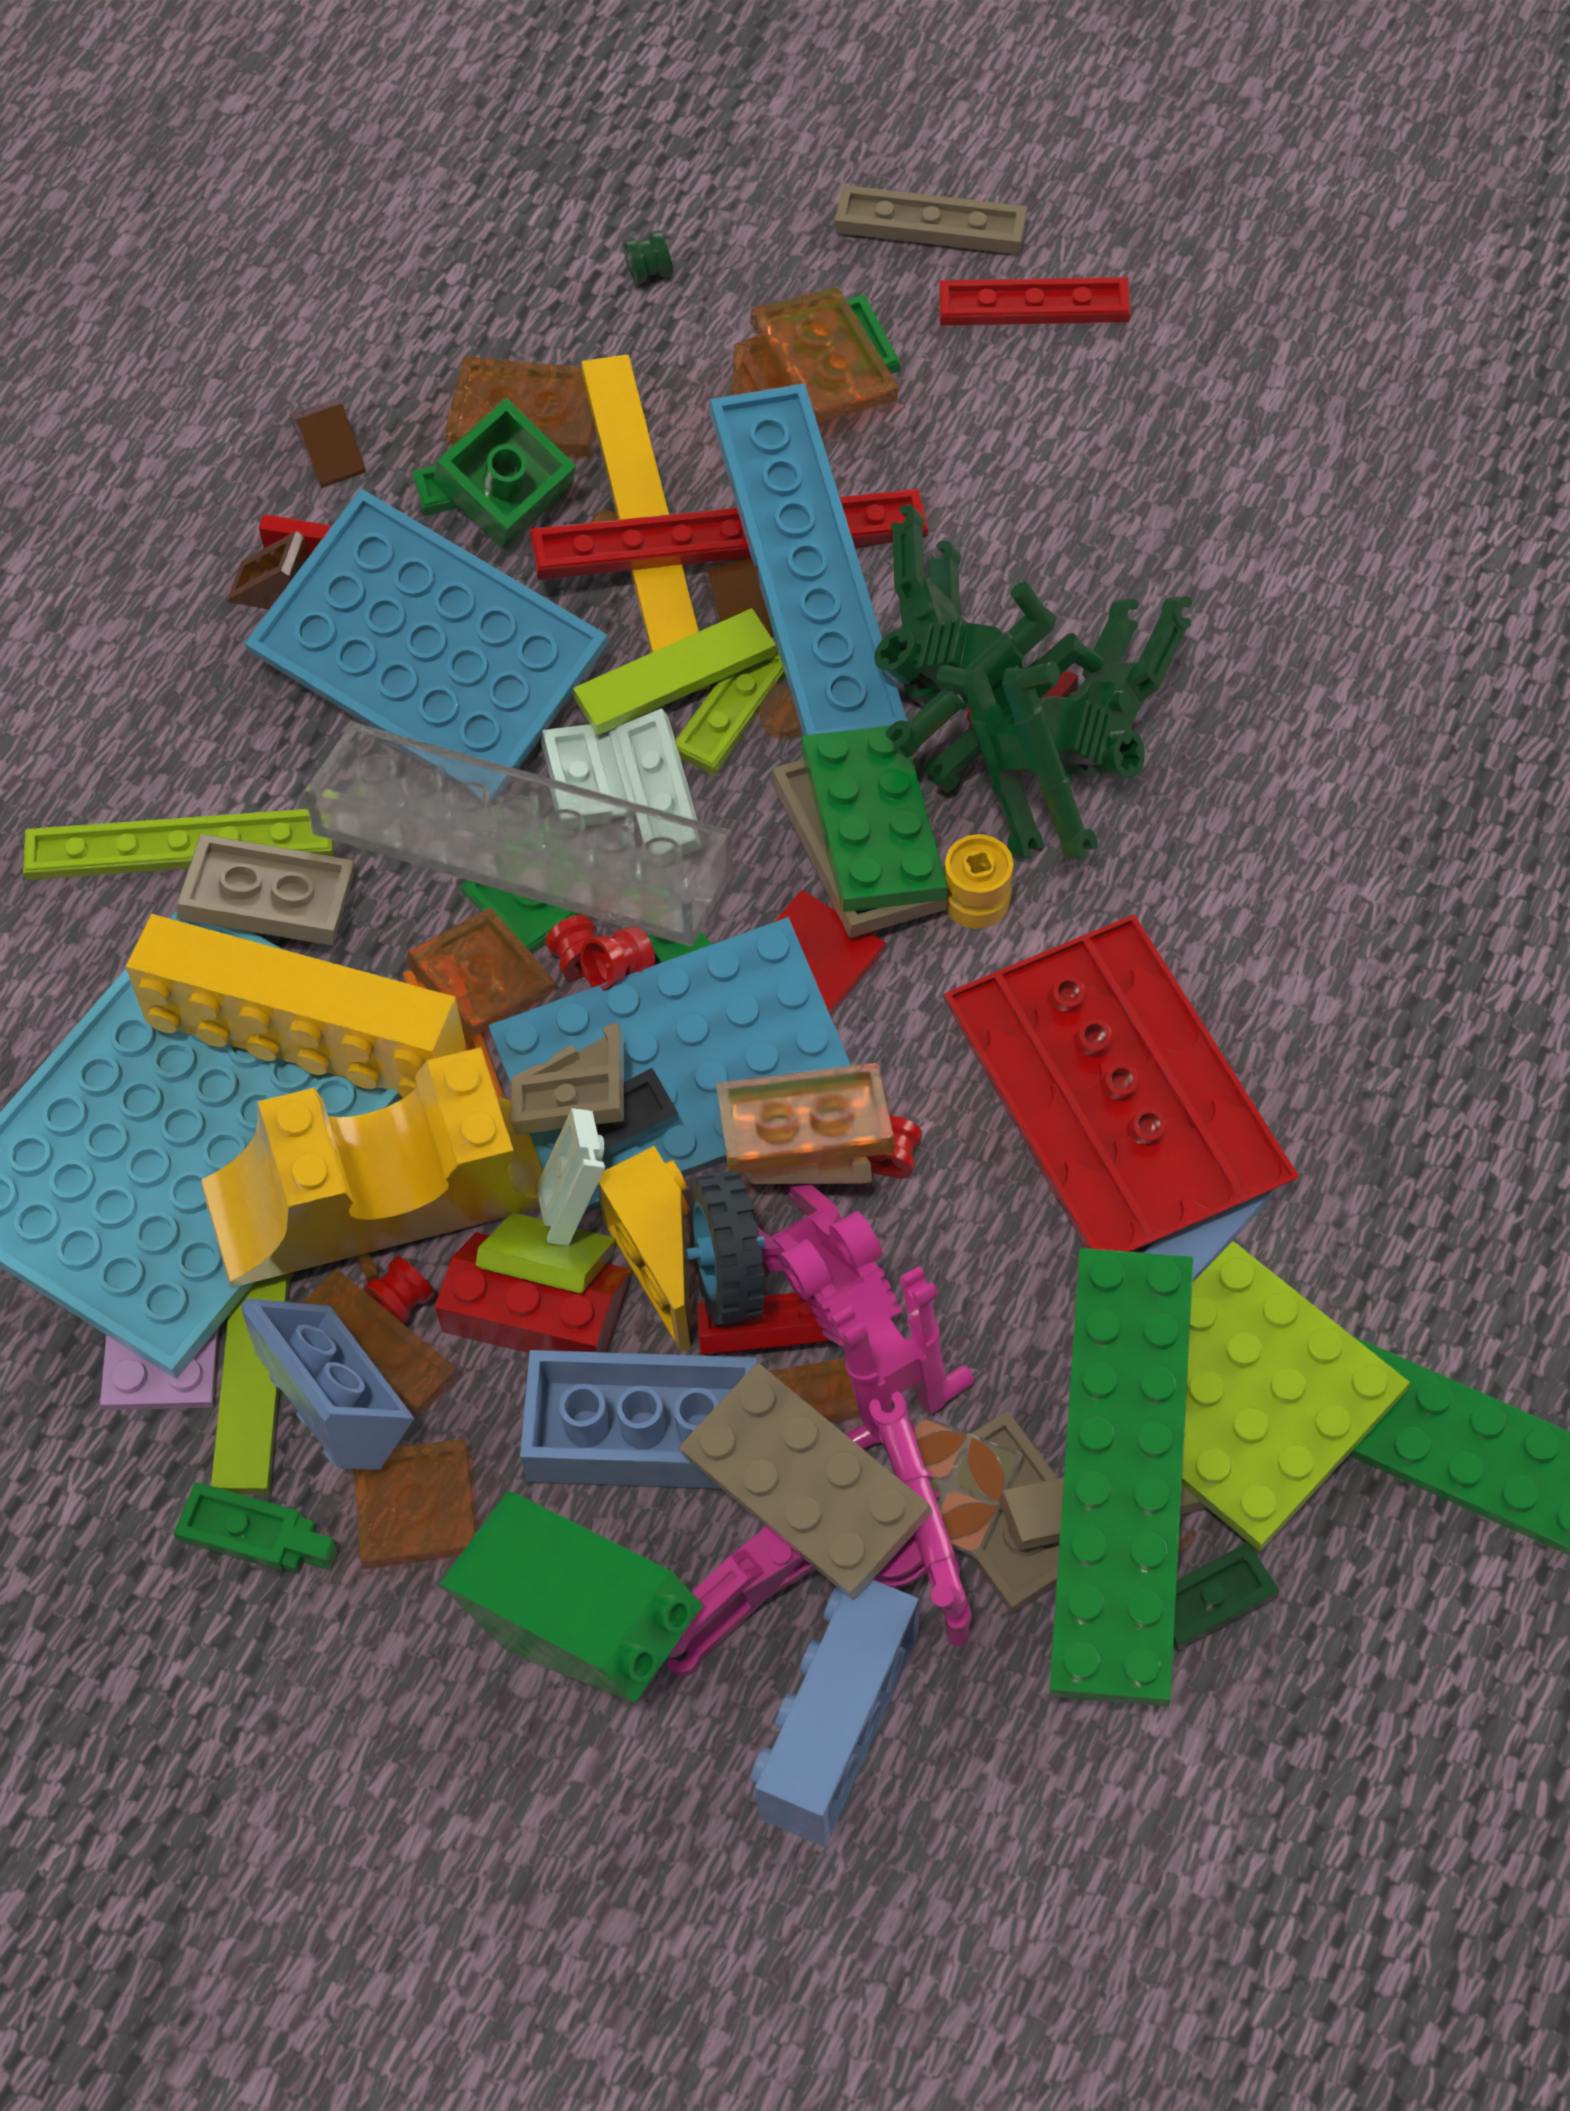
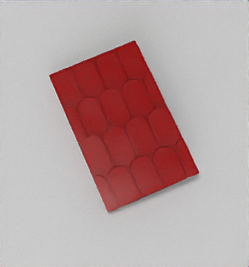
[942,914,1299,1252]

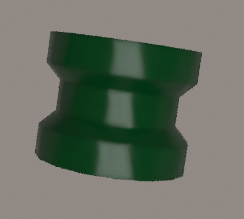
[622,230,673,286]

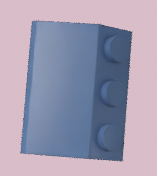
[241,1298,414,1470]

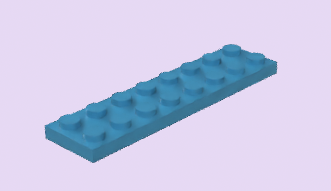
[709,384,907,735]

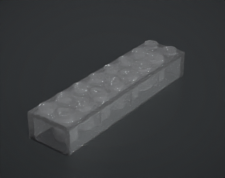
[305,722,733,947]

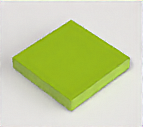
[476,1213,616,1293]

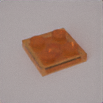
[405,907,555,1039]
[353,1438,476,1569]

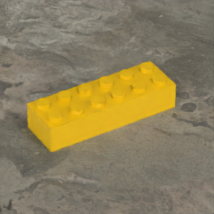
[126,914,467,1098]

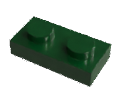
[1173,1542,1279,1652]

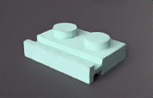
[541,724,637,826]
[536,1108,605,1246]

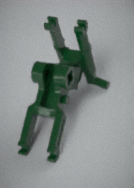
[874,504,1104,793]
[937,596,1192,860]

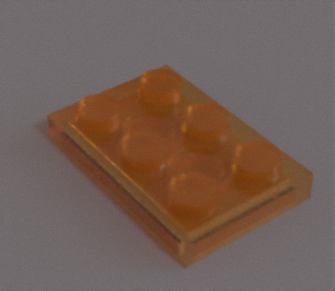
[750,286,899,423]
[445,356,595,457]
[716,1062,895,1173]

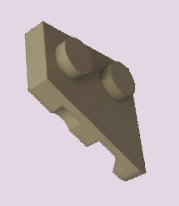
[510,1023,624,1135]

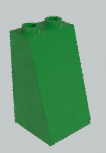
[439,1491,703,1703]

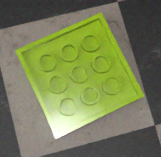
[1182,1241,1410,1552]

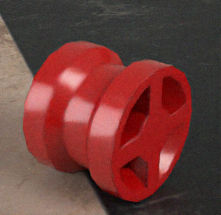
[545,915,596,981]
[862,1115,922,1179]
[364,1256,434,1326]

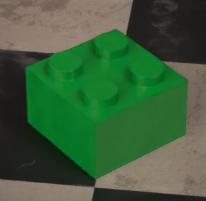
[433,397,576,549]

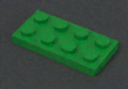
[801,726,948,912]

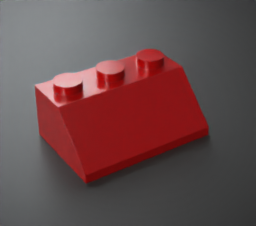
[434,1232,633,1353]

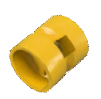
[944,834,1014,929]

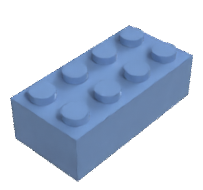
[520,1350,758,1489]
[750,1580,919,1848]

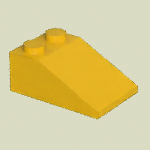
[597,1146,691,1353]

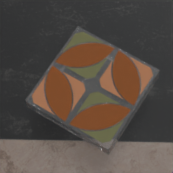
[892,1413,1025,1562]

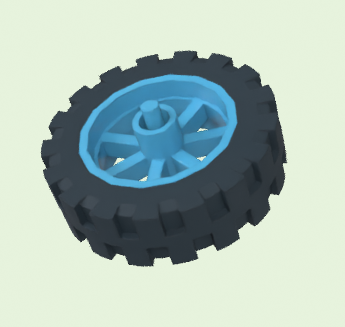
[686,1171,765,1326]

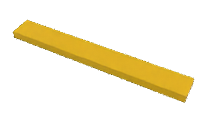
[581,354,711,692]

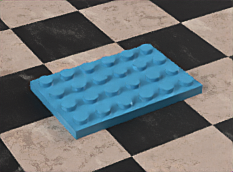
[244,488,609,803]
[488,917,867,1213]

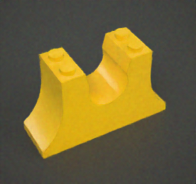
[201,1047,543,1288]

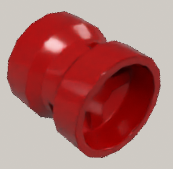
[580,926,655,990]

